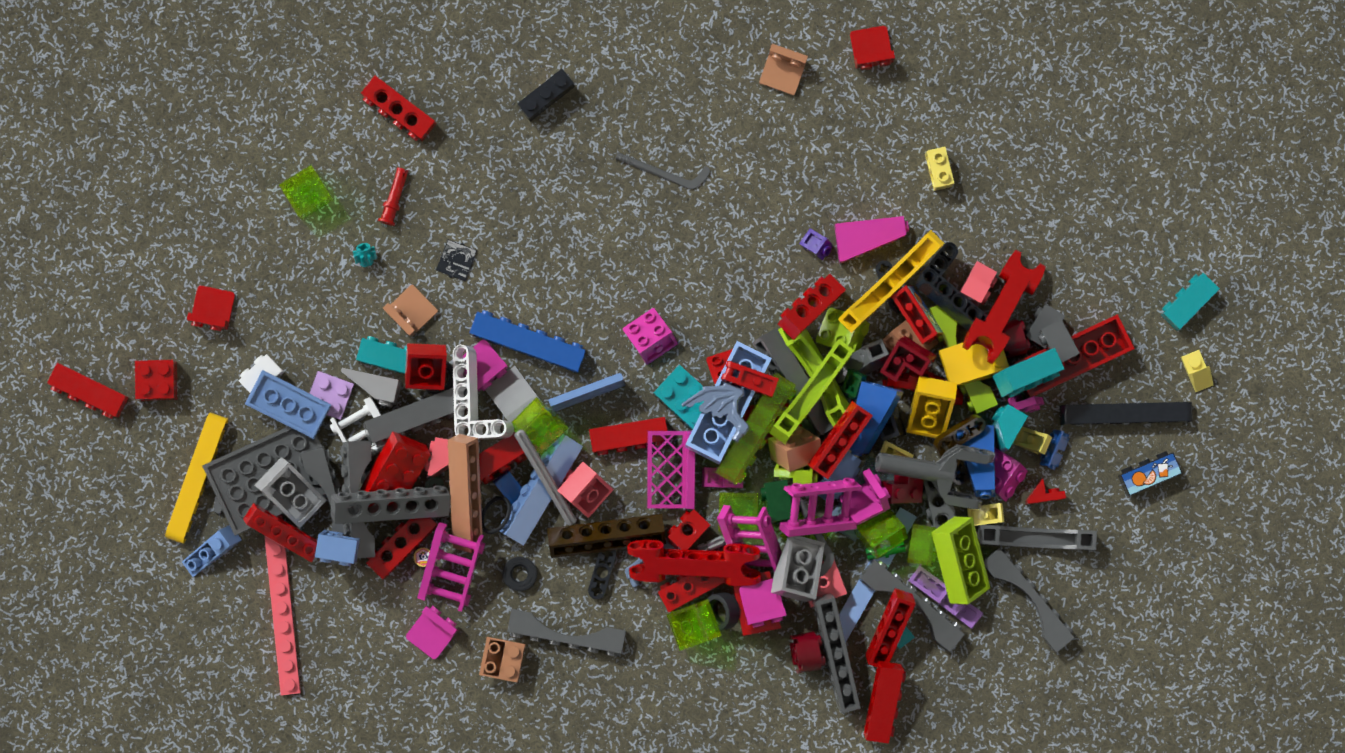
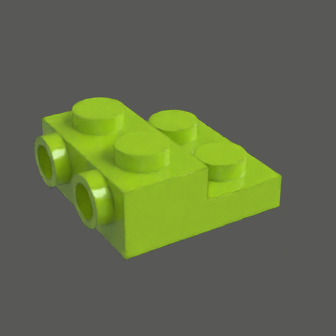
[774,464,820,484]

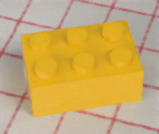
[906,376,957,438]

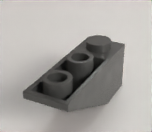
[835,339,889,385]

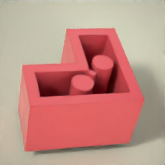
[960,261,998,307]

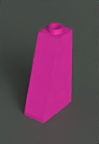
[835,216,909,264]

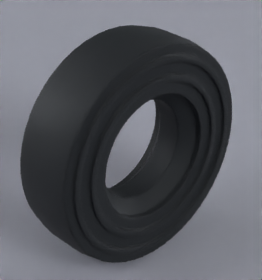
[502,557,537,591]

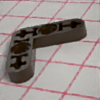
[934,415,986,485]

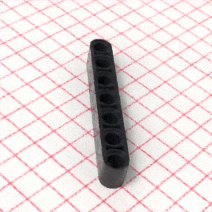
[1060,402,1193,425]

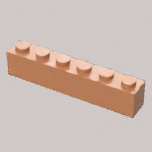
[447,434,482,553]

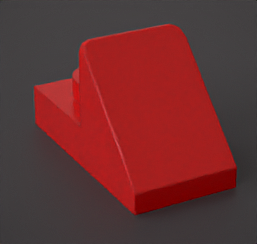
[1025,478,1066,505]

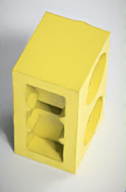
[925,147,954,191]

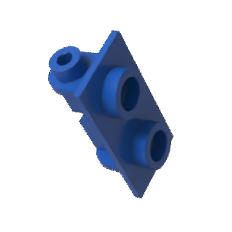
[1040,429,1069,471]

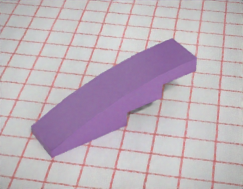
[908,566,983,629]

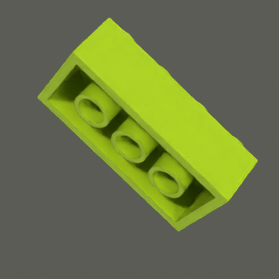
[931,517,990,605]

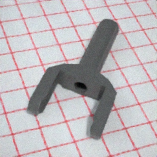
[875,445,995,509]

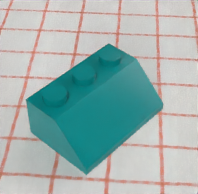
[992,404,1028,453]

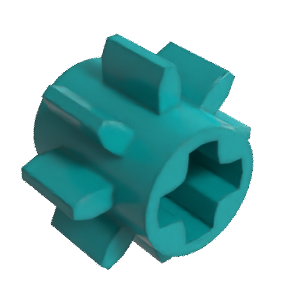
[353,243,377,267]

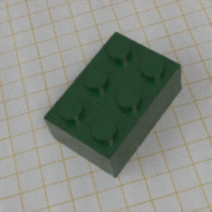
[759,480,792,524]

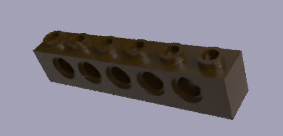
[547,514,666,558]

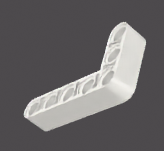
[453,345,514,440]

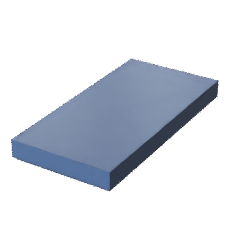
[245,370,331,439]
[548,373,625,412]

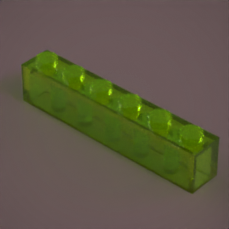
[715,373,796,485]

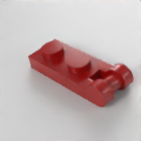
[721,361,779,398]

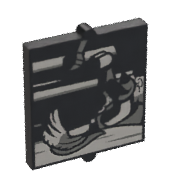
[436,239,477,281]

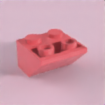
[425,437,449,478]

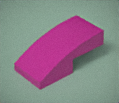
[702,467,744,488]

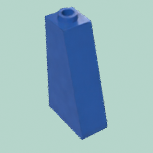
[849,381,903,456]
[956,425,995,499]

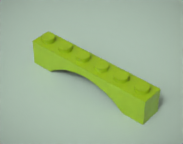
[929,305,998,415]
[778,328,849,427]
[770,339,854,444]

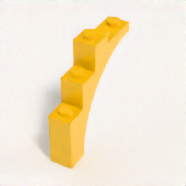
[838,230,945,333]

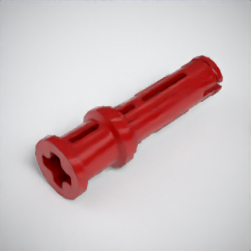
[378,167,409,226]

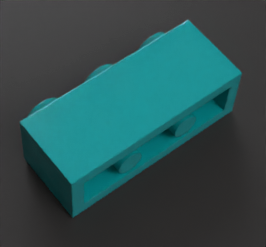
[1161,273,1220,331]
[356,336,407,374]

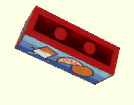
[891,285,943,344]

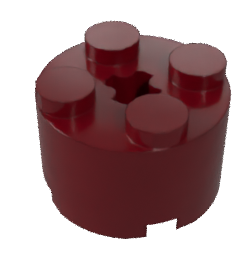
[1002,318,1030,360]
[790,631,825,674]

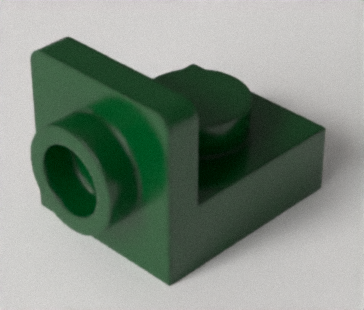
[841,369,867,400]

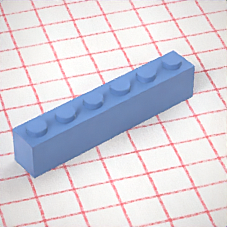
[500,432,583,546]

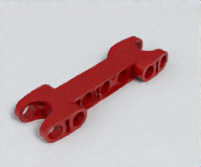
[962,249,1046,364]
[627,540,761,586]

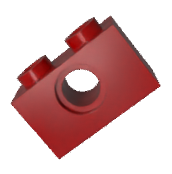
[666,509,711,550]

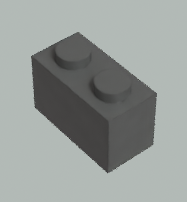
[1024,304,1065,350]
[1038,319,1080,363]

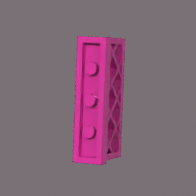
[647,431,695,509]

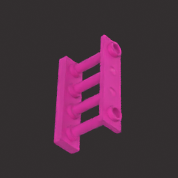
[779,478,862,537]
[717,505,782,572]
[417,522,486,612]

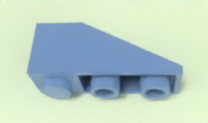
[182,525,242,577]

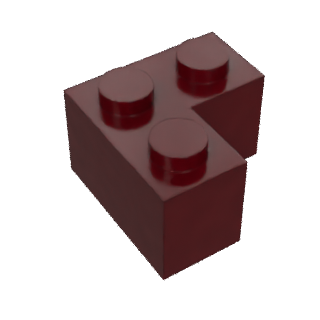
[880,336,937,382]
[880,475,924,504]

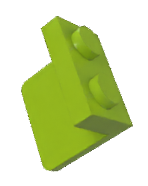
[816,308,870,353]

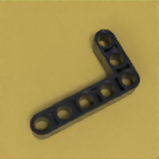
[915,242,988,331]

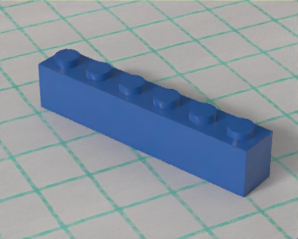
[469,310,586,373]

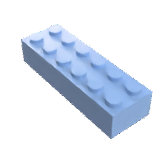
[685,341,772,464]

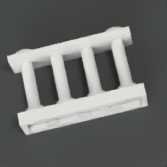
[329,397,385,484]

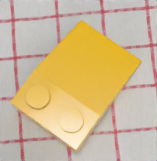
[938,343,1009,386]

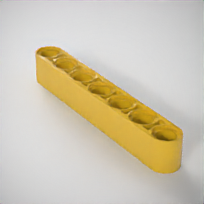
[165,412,229,544]

